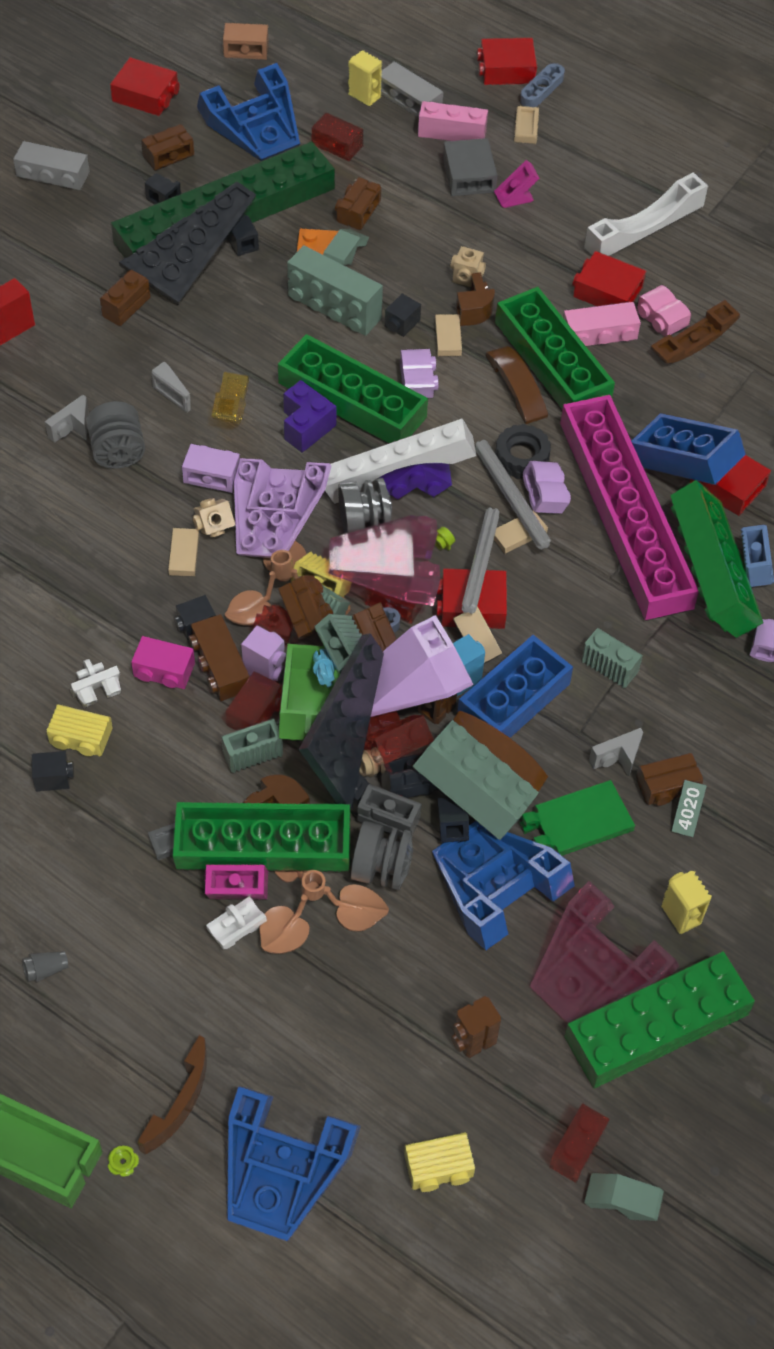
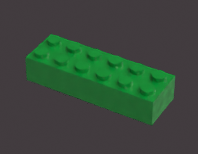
[495,287,615,410]
[278,334,428,443]
[670,480,764,638]
[173,802,351,871]
[564,951,755,1089]

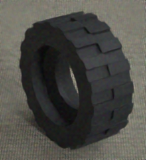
[495,424,551,479]

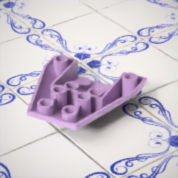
[234,458,331,558]
[371,615,473,717]

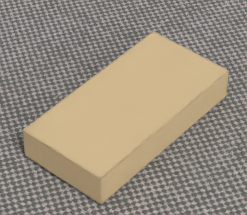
[514,106,539,144]
[435,314,462,356]
[494,511,548,554]
[169,528,199,576]
[453,607,502,663]

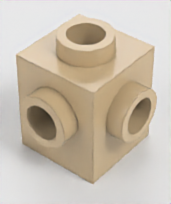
[450,246,486,287]
[193,498,236,537]

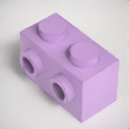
[182,444,240,493]
[241,625,286,688]

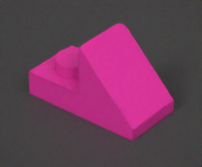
[494,160,540,208]

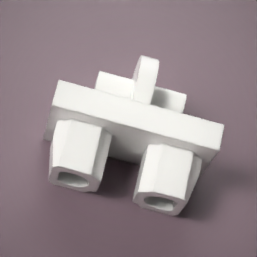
[70,659,121,708]
[206,896,267,950]

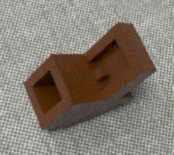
[456,272,495,326]
[243,775,310,804]

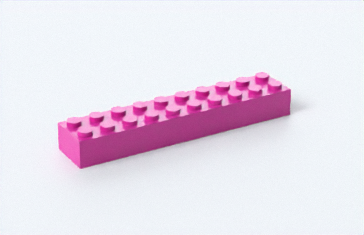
[560,395,699,620]

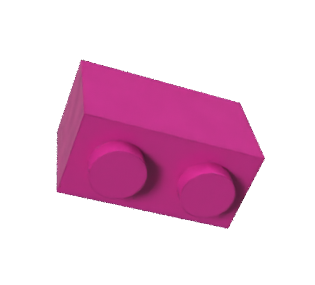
[131,636,195,689]
[205,865,268,900]

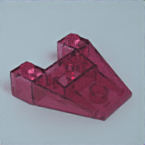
[328,515,440,606]
[530,881,679,1023]

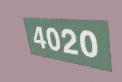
[671,780,707,837]

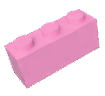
[418,101,488,141]
[563,302,641,346]

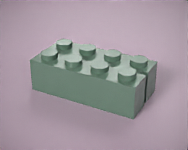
[287,245,383,336]
[413,720,539,840]

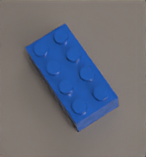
[631,413,746,485]
[458,635,573,738]

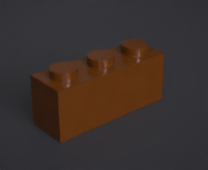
[188,614,251,702]

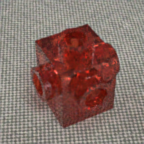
[253,605,293,646]

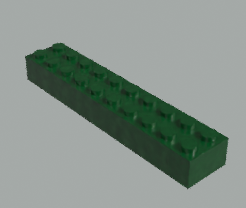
[111,141,335,258]

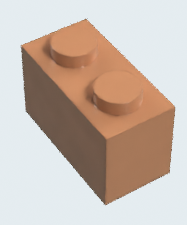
[223,23,269,59]

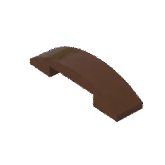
[651,300,740,364]
[486,346,548,424]
[453,711,548,792]
[138,1035,207,1155]

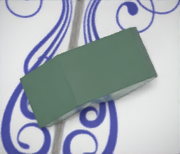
[323,229,369,265]
[585,1173,664,1221]

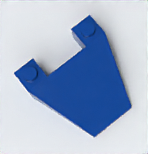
[197,63,300,161]
[432,821,575,950]
[228,1087,361,1241]

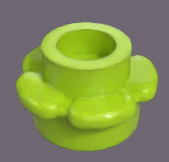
[432,526,455,551]
[108,1146,139,1177]

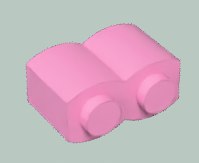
[637,285,691,337]

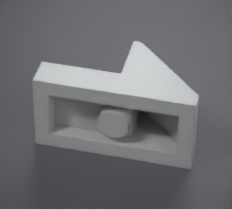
[45,395,89,443]
[589,728,643,776]

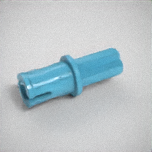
[313,649,335,687]

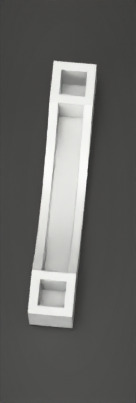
[584,173,708,256]
[325,419,476,504]

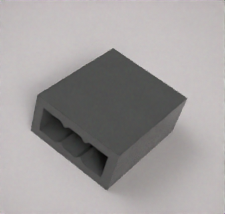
[443,138,497,196]

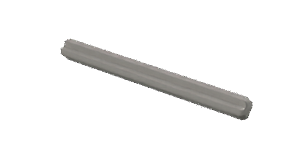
[475,440,551,550]
[462,507,499,614]

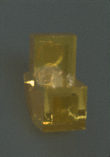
[211,372,249,424]

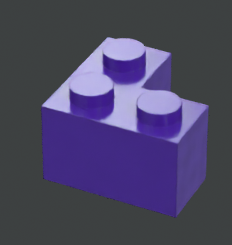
[283,380,336,453]
[379,463,452,499]

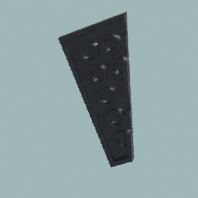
[119,182,256,305]
[299,633,384,810]

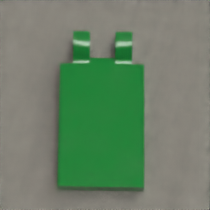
[520,780,635,856]

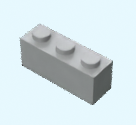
[381,61,443,118]
[13,141,90,190]

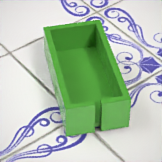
[279,644,340,740]
[0,1094,103,1209]

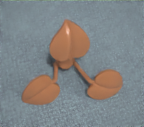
[225,541,351,626]
[260,870,389,954]

